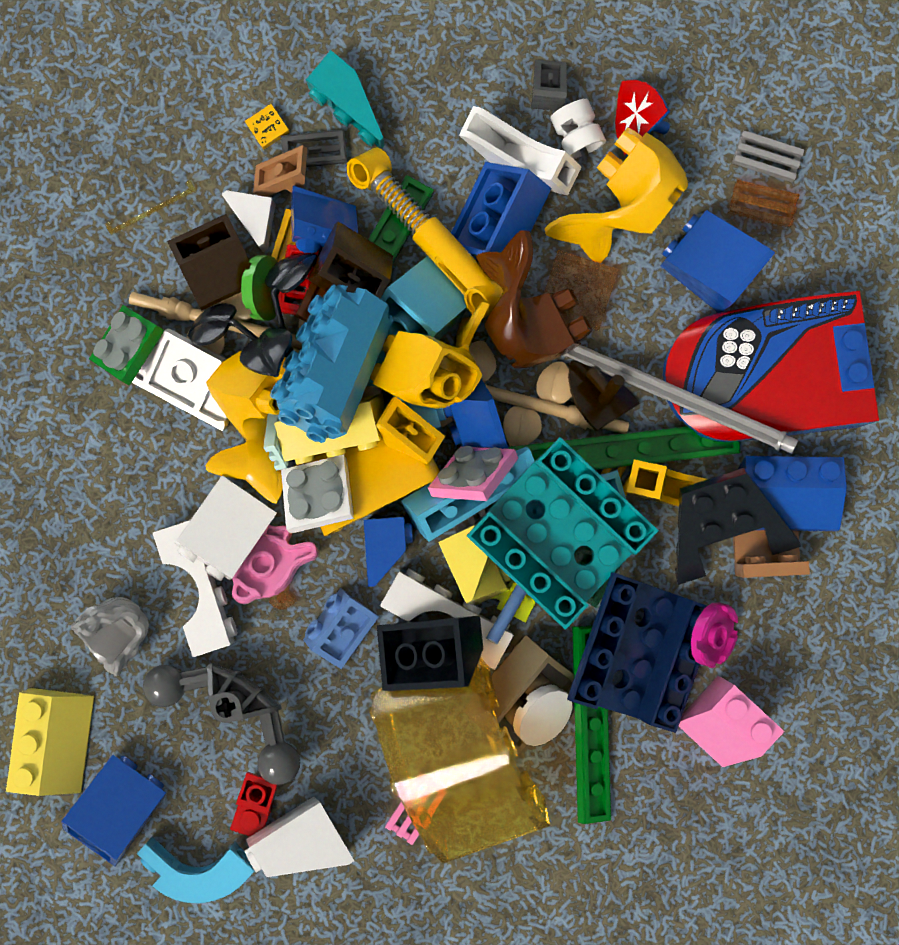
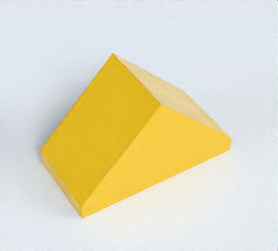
[376,397,445,464]

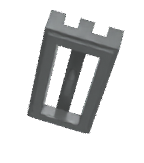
[281,130,348,167]

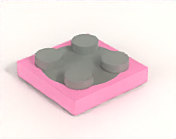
[428,446,519,501]

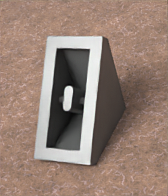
[531,60,567,111]

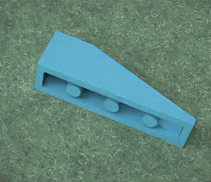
[401,446,534,542]

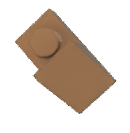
[253,145,307,197]

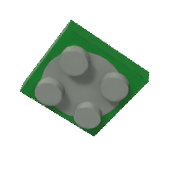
[89,305,164,386]

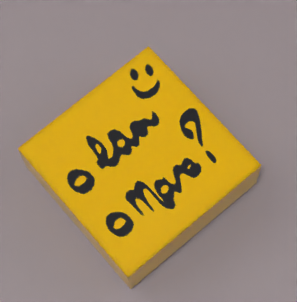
[245,104,290,150]

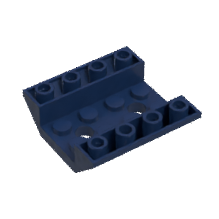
[567,572,707,733]

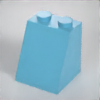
[381,256,468,349]

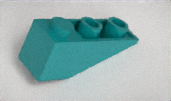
[306,50,385,149]

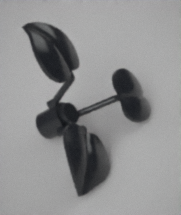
[187,253,318,377]

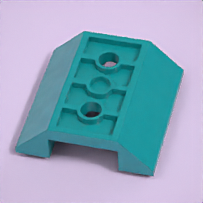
[466,437,659,630]

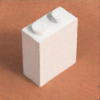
[175,476,277,581]

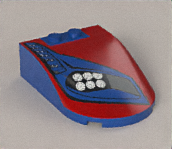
[663,291,879,442]

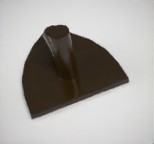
[568,361,640,432]

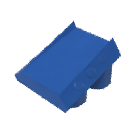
[291,186,358,253]

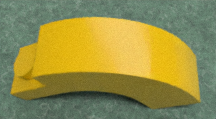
[627,460,707,507]

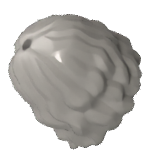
[71,597,149,676]

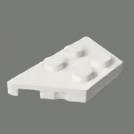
[132,328,229,431]

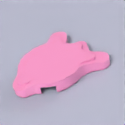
[232,524,319,604]

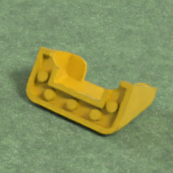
[293,438,440,537]

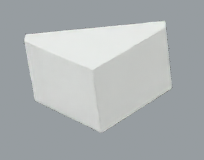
[222,190,276,252]

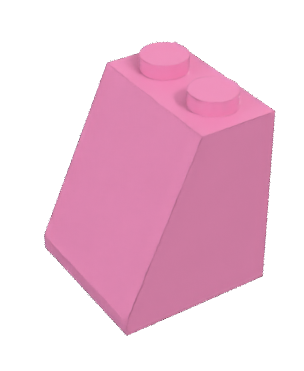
[679,676,785,767]

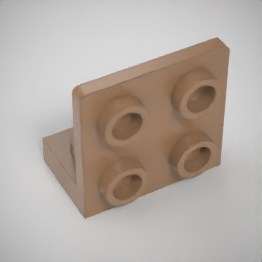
[733,530,810,578]

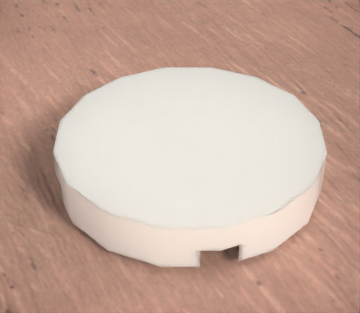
[513,684,573,746]

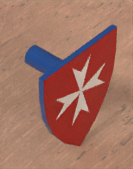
[615,80,670,157]

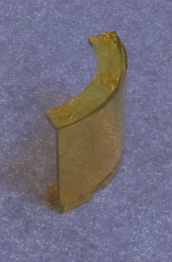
[369,657,550,864]

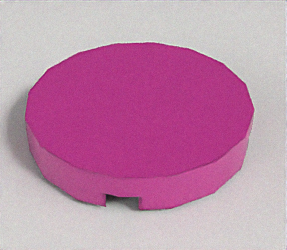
[691,602,738,668]

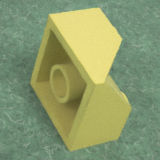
[438,525,512,605]

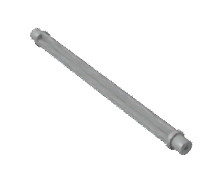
[563,345,799,454]

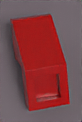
[230,771,278,836]

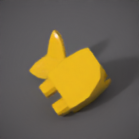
[545,127,688,264]
[370,302,490,409]
[205,351,286,504]

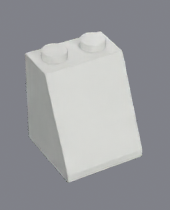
[244,797,354,877]

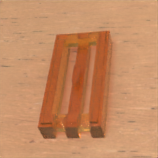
[728,179,800,228]

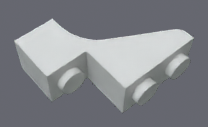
[459,106,581,195]

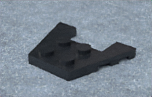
[675,468,801,585]

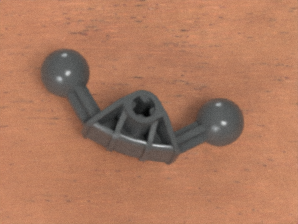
[143,662,300,785]

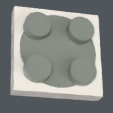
[281,454,354,534]

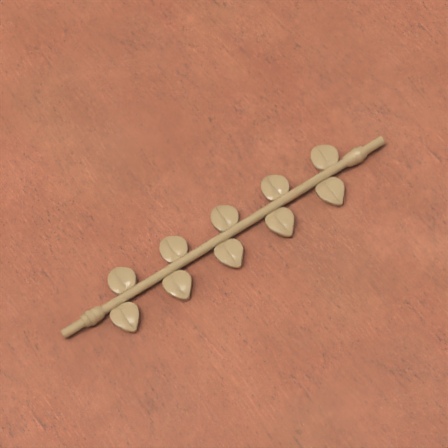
[129,292,629,447]

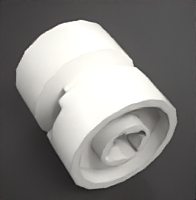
[550,99,606,159]

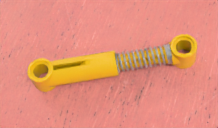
[346,147,503,318]

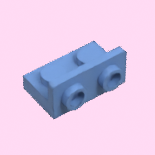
[303,588,379,669]

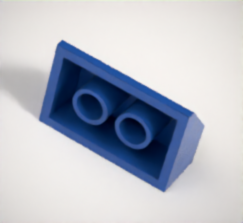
[451,162,552,263]
[738,456,847,531]

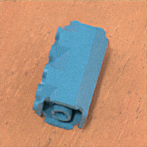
[270,284,393,443]

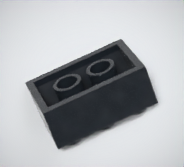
[376,615,483,691]

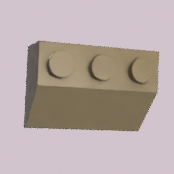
[464,635,574,754]

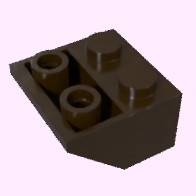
[167,214,251,311]
[307,221,393,299]

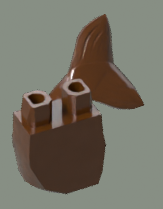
[476,230,593,368]

